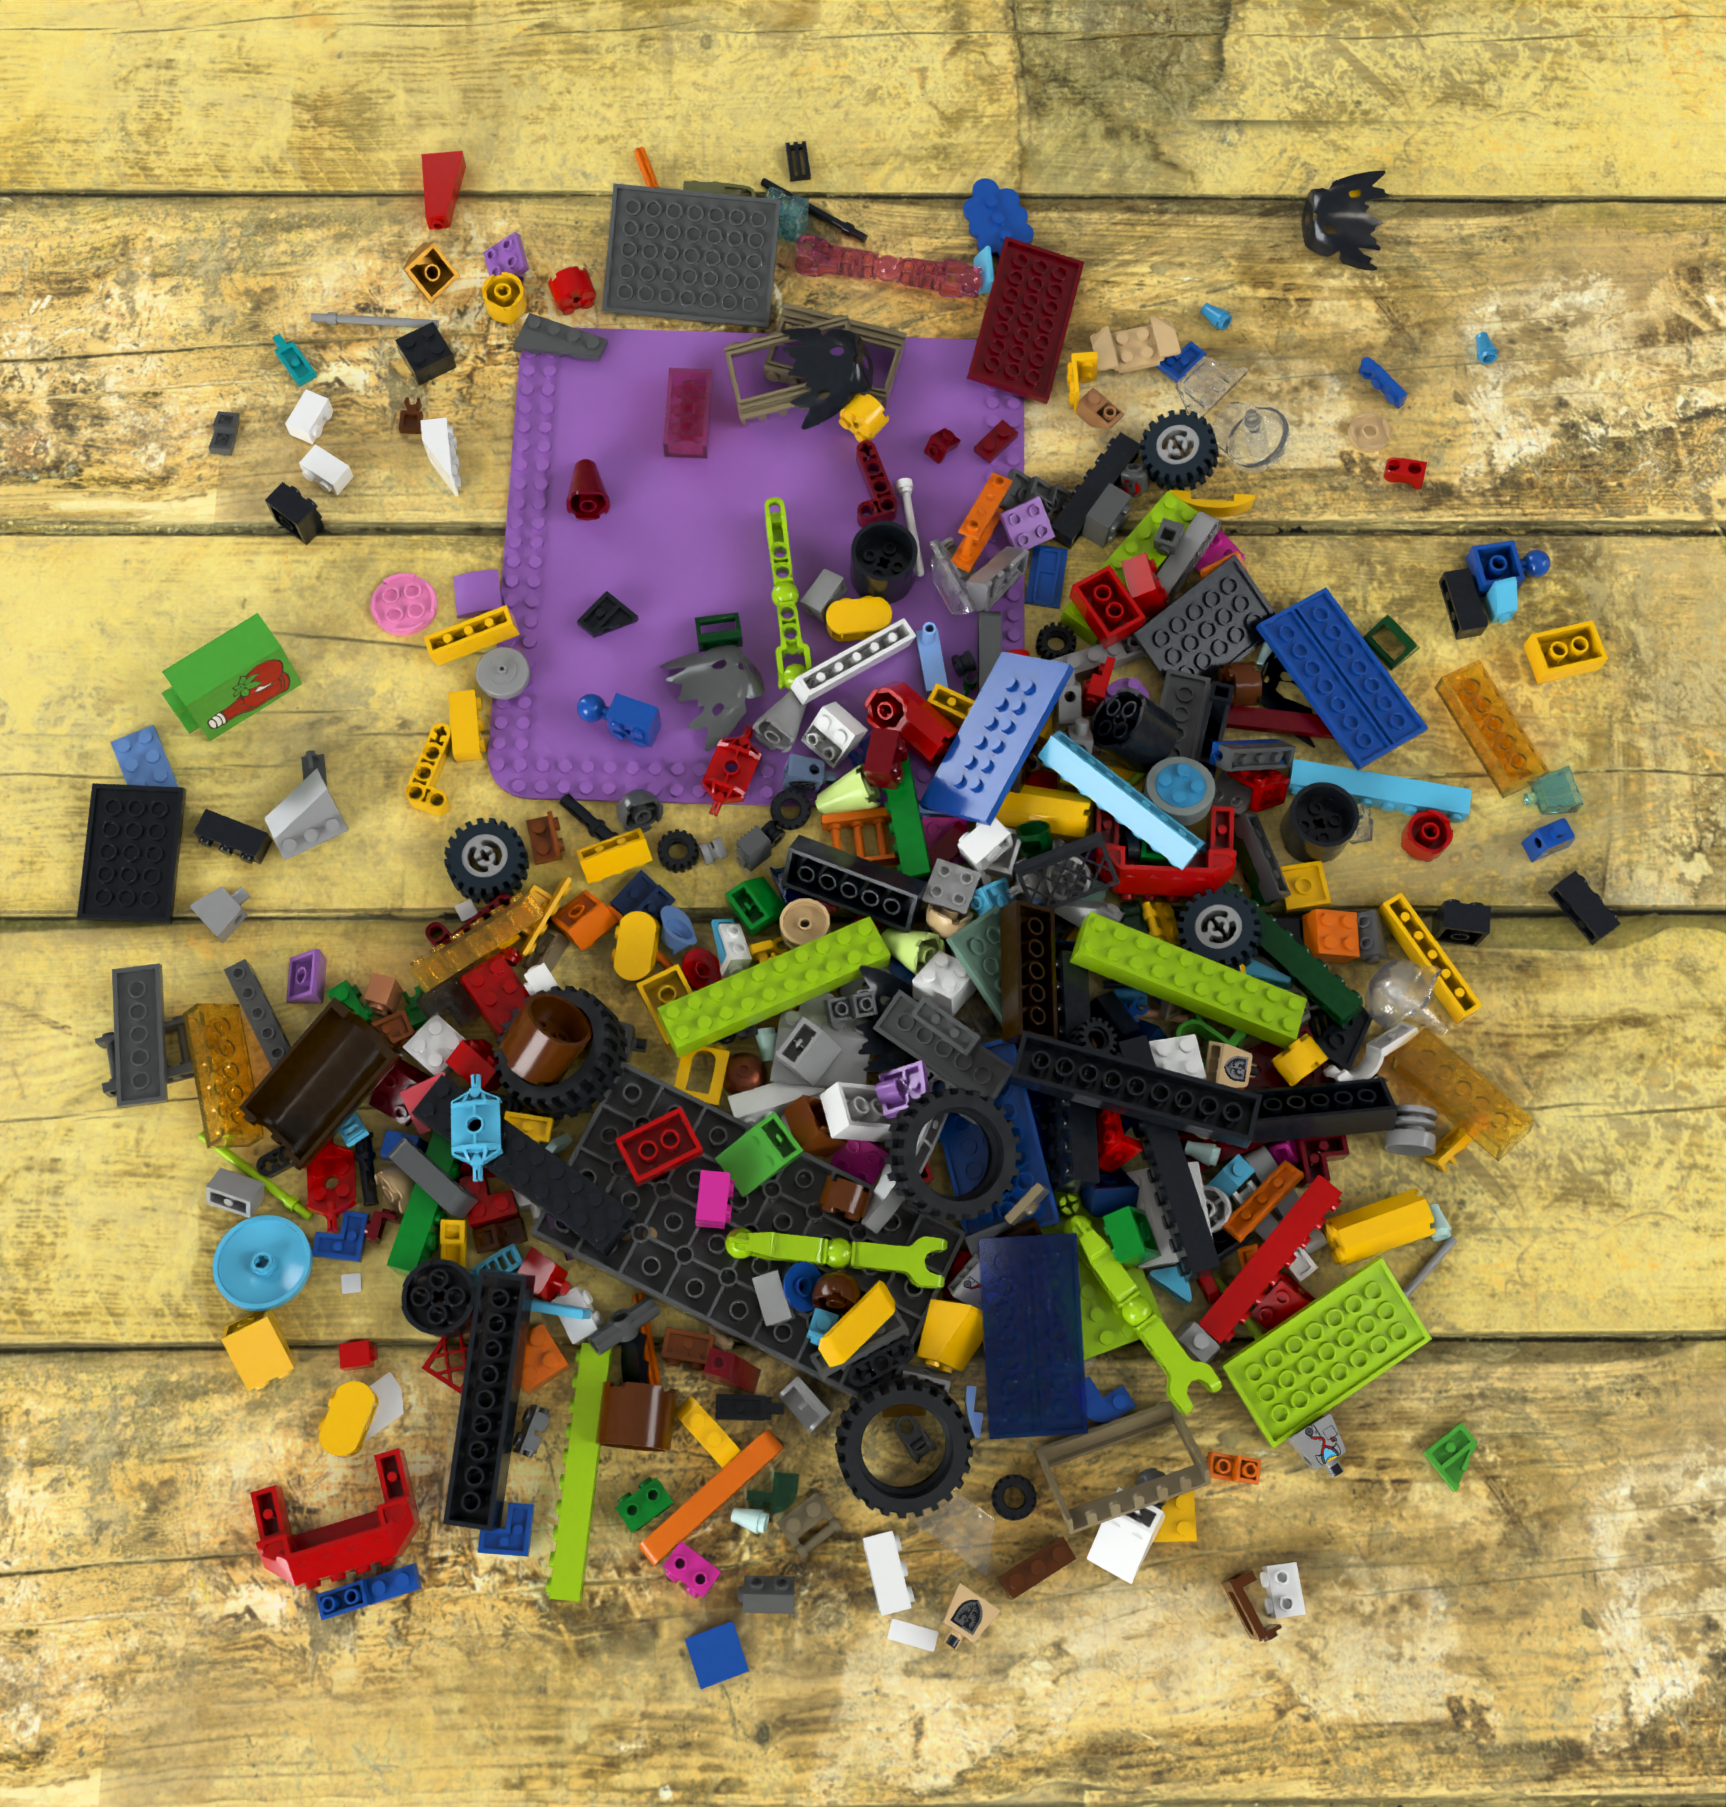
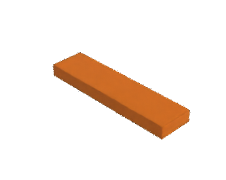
[1223,1160,1304,1243]

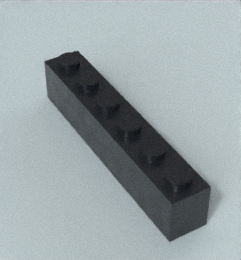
[1050,432,1141,549]

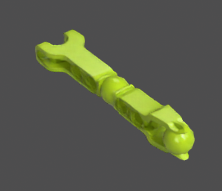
[764,497,812,691]
[1063,1215,1222,1415]
[725,1227,948,1289]

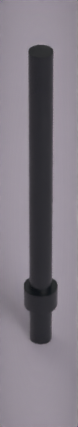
[761,178,868,243]

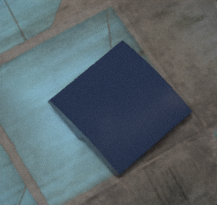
[609,870,676,920]

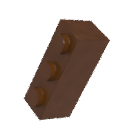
[997,1536,1077,1600]

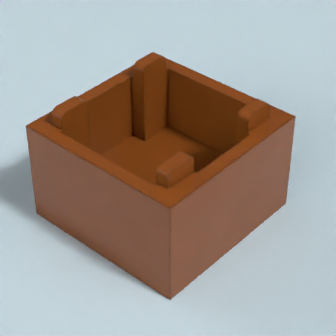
[783,1095,848,1158]

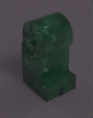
[1120,900,1148,934]

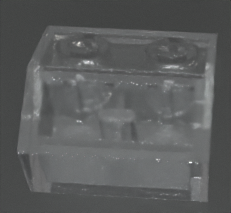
[953,995,1002,1044]

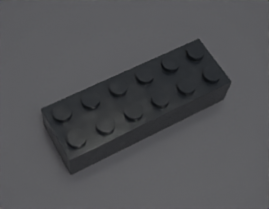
[781,835,927,933]
[1245,1078,1397,1144]

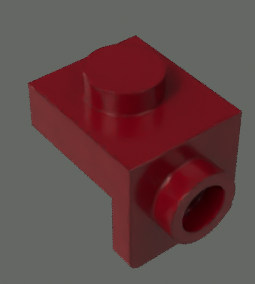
[924,428,961,464]
[364,1208,401,1244]

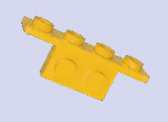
[508,876,572,957]

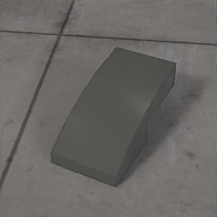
[209,411,240,456]

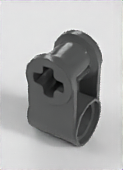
[894,1415,937,1464]

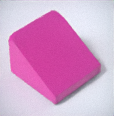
[1268,1140,1299,1166]

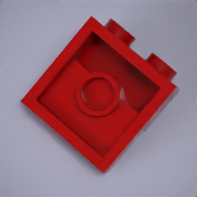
[1081,656,1116,715]

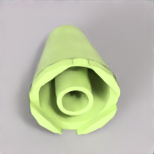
[815,764,881,815]
[881,927,945,975]

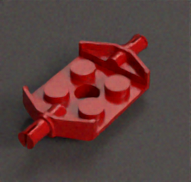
[701,726,762,817]
[306,1138,357,1232]

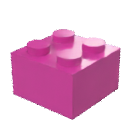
[695,1170,735,1229]

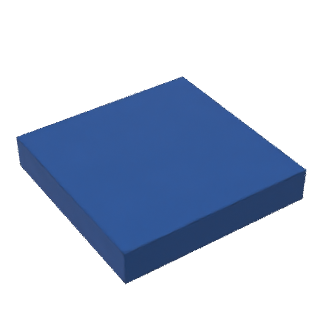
[685,1621,749,1689]

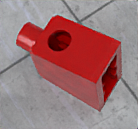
[517,1247,570,1302]

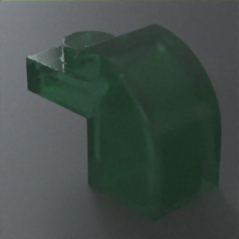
[746,1472,799,1514]

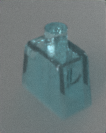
[1523,766,1583,815]

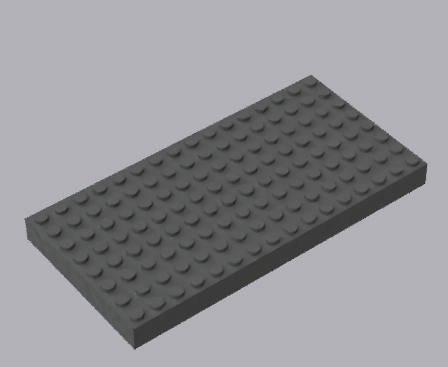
[530,1061,967,1412]

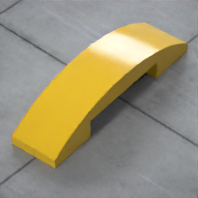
[1169,490,1255,518]
[438,1219,467,1303]

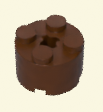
[1218,661,1262,707]
[818,1175,873,1222]

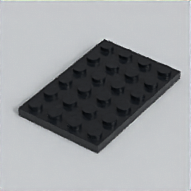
[1131,554,1276,684]
[77,783,186,924]

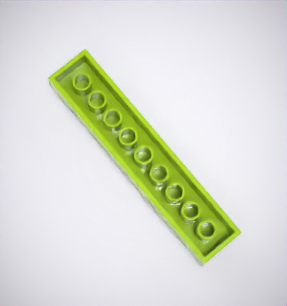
[1070,911,1307,1049]
[657,916,891,1058]

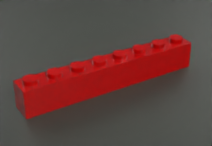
[1198,1175,1342,1345]

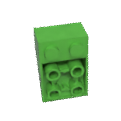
[715,1111,803,1198]

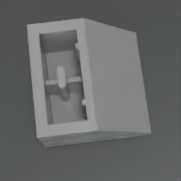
[775,1017,842,1087]

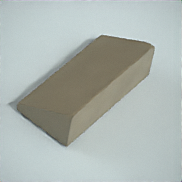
[522,928,569,973]

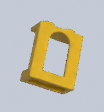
[674,1045,731,1109]

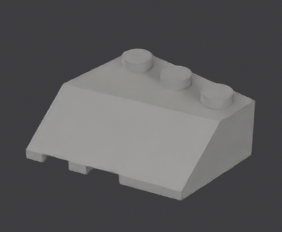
[964,546,1029,612]
[264,768,348,860]

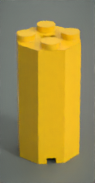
[995,785,1095,842]
[1321,1188,1436,1268]

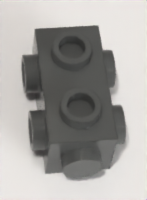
[1357,909,1388,965]
[738,1576,795,1614]

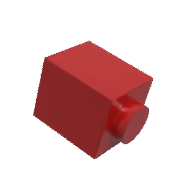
[339,1340,378,1371]

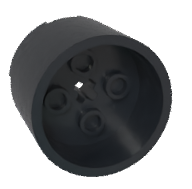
[850,521,918,604]
[1090,688,1178,773]
[1280,782,1359,863]
[401,1259,478,1338]

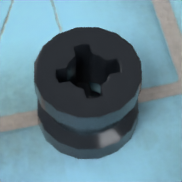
[951,650,976,677]
[761,820,786,849]

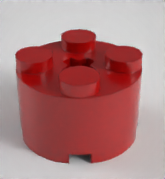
[548,266,596,315]
[1401,810,1453,862]

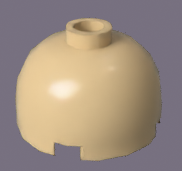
[926,903,973,939]
[374,1165,415,1214]

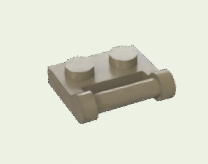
[777,1492,843,1560]

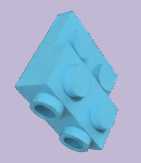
[970,877,1016,918]

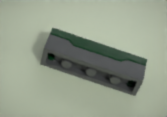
[1233,813,1291,907]

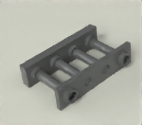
[95,1015,204,1098]

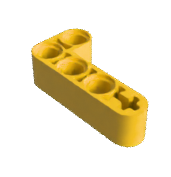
[405,723,452,816]

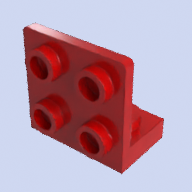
[1227,769,1290,813]
[1096,1110,1143,1173]
[1251,1271,1316,1330]

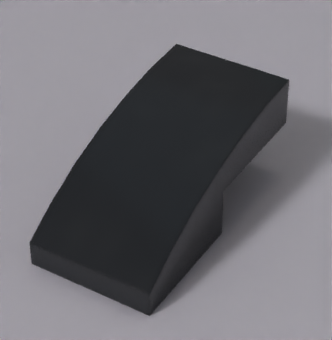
[621,1332,649,1384]

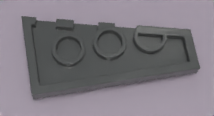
[513,313,608,361]

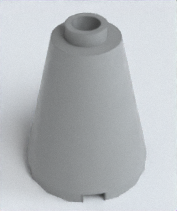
[752,691,807,753]

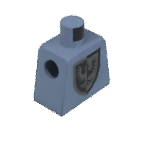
[781,754,836,793]

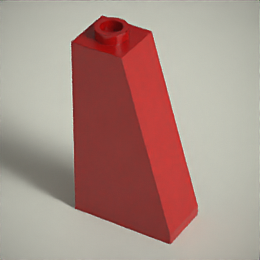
[421,151,466,230]

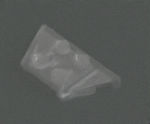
[1176,356,1248,419]
[930,539,977,616]
[907,1490,995,1576]

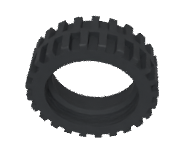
[494,985,628,1120]
[884,1088,1022,1221]
[835,1374,973,1518]

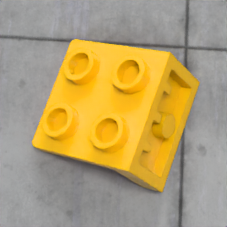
[1067,351,1098,412]

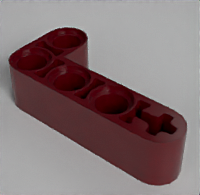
[856,440,897,528]
[425,894,517,965]

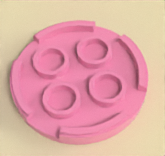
[370,573,438,636]

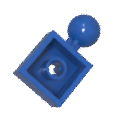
[1465,541,1551,596]
[577,693,661,748]

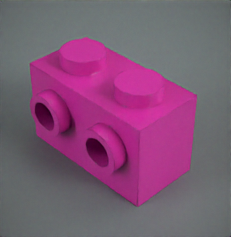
[663,1541,722,1599]

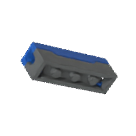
[1209,739,1296,772]

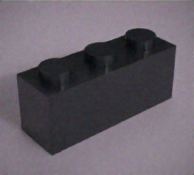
[1439,568,1488,640]
[193,809,273,864]
[1548,871,1620,946]

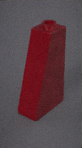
[703,1347,761,1394]

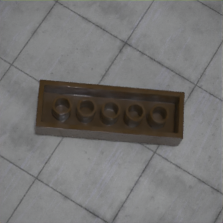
[1000,899,1058,1045]

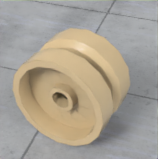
[780,898,831,951]

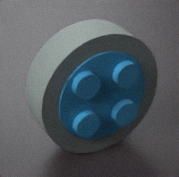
[1144,757,1215,826]

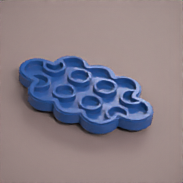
[963,178,1034,259]

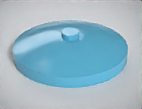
[212,1215,313,1312]

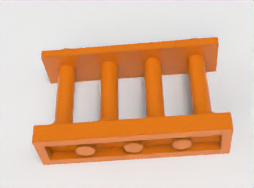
[950,472,1013,573]
[821,807,900,866]

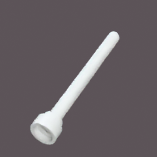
[895,478,924,577]

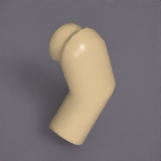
[706,1325,734,1351]

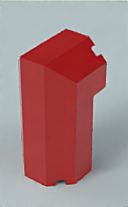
[864,681,959,768]

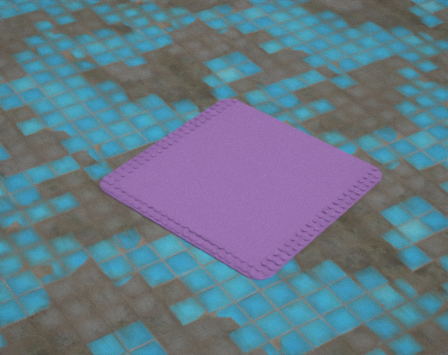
[488,328,1024,809]

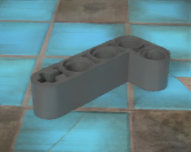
[388,1137,479,1219]

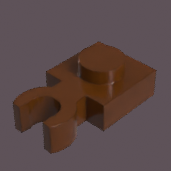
[399,397,423,434]

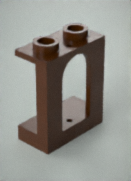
[1221,1570,1282,1642]

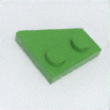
[1422,1422,1478,1492]

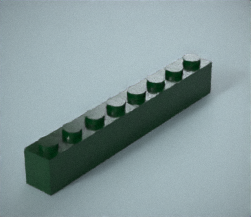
[1215,880,1363,1028]

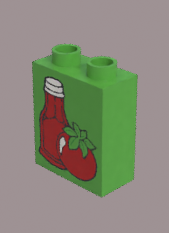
[161,613,302,741]

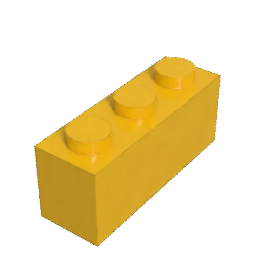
[448,689,486,763]
[576,828,653,884]

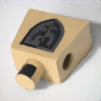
[1205,1041,1258,1088]
[943,1583,1001,1650]

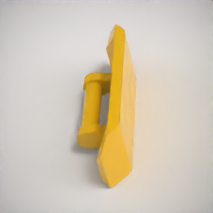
[818,1280,895,1367]

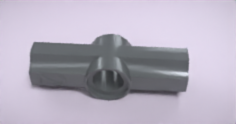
[588,1296,660,1356]

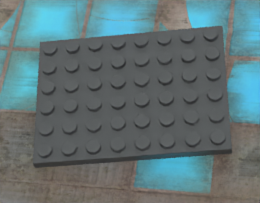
[602,183,781,329]

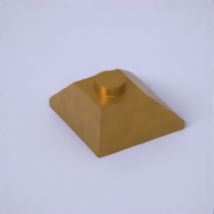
[403,242,460,303]

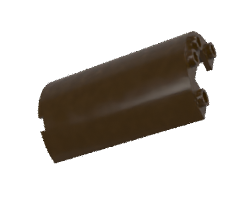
[239,997,403,1170]

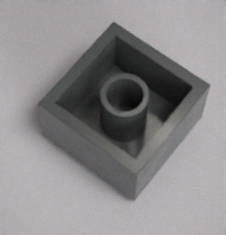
[1082,483,1132,548]

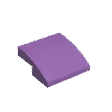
[453,569,502,618]

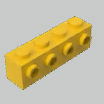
[424,605,520,666]

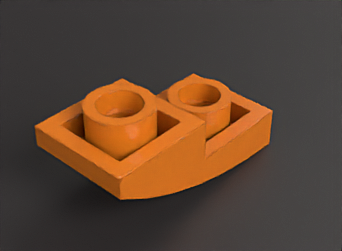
[1207,1452,1261,1485]

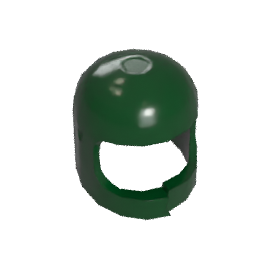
[1016,820,1053,859]

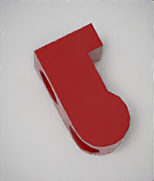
[1383,457,1427,490]

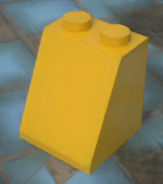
[916,1299,996,1374]
[221,1309,295,1391]

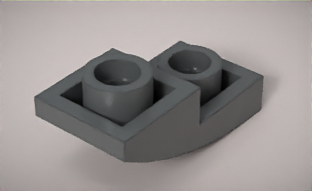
[824,991,878,1024]

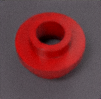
[499,947,522,967]

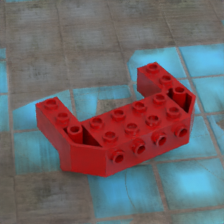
[1092,803,1237,903]
[250,1448,421,1590]

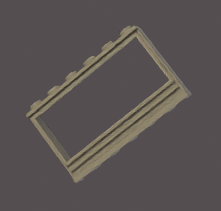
[763,302,907,409]
[724,315,867,427]
[1036,1401,1211,1534]

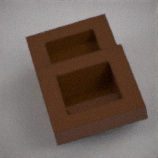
[472,1217,528,1254]

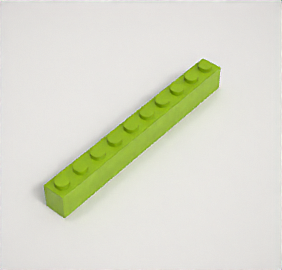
[546,1342,613,1602]

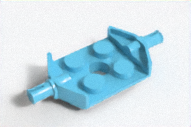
[451,1074,503,1182]

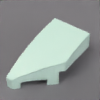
[541,1133,573,1155]

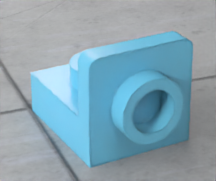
[806,1308,839,1346]

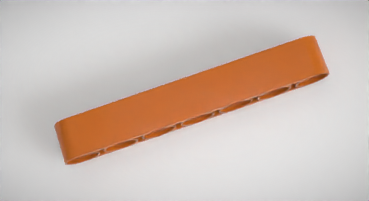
[638,1429,785,1566]

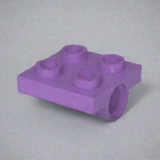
[483,232,529,283]
[999,496,1055,550]
[875,1060,929,1119]

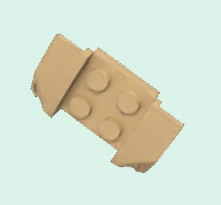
[1090,316,1181,374]

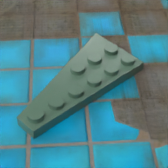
[946,904,1020,1050]

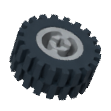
[1140,409,1219,491]
[444,818,529,904]
[1177,888,1262,971]

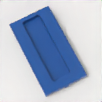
[1025,545,1068,609]

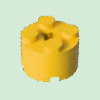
[482,272,527,325]
[839,392,889,442]
[1271,1033,1329,1086]

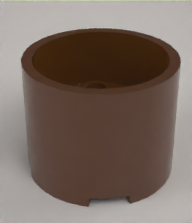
[499,993,592,1085]
[595,1381,677,1452]

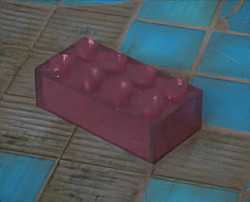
[663,368,713,459]

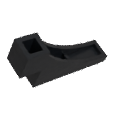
[1195,681,1234,780]

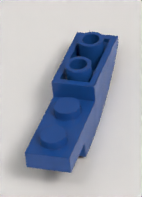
[316,1563,422,1620]

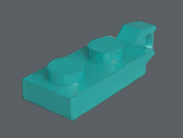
[272,333,317,387]

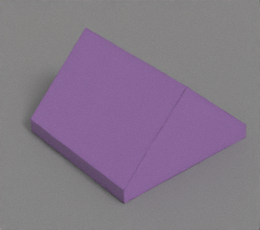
[286,949,327,1004]

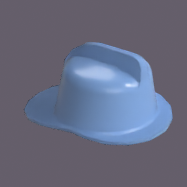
[660,905,697,955]

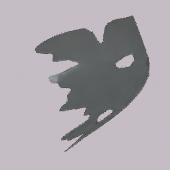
[660,645,765,751]

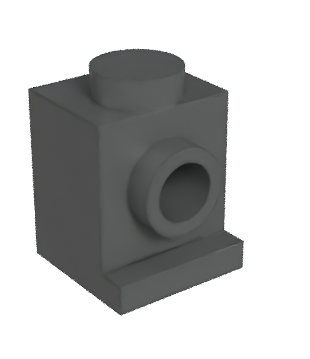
[1154,518,1184,556]

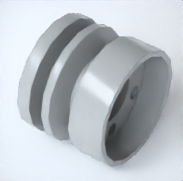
[1384,1104,1438,1156]

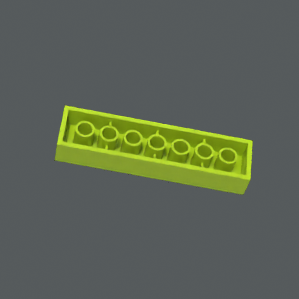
[1060,491,1199,646]

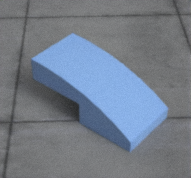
[965,1385,983,1440]

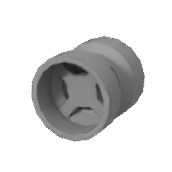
[698,836,728,866]

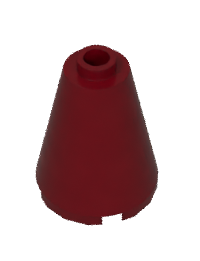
[566,459,610,521]

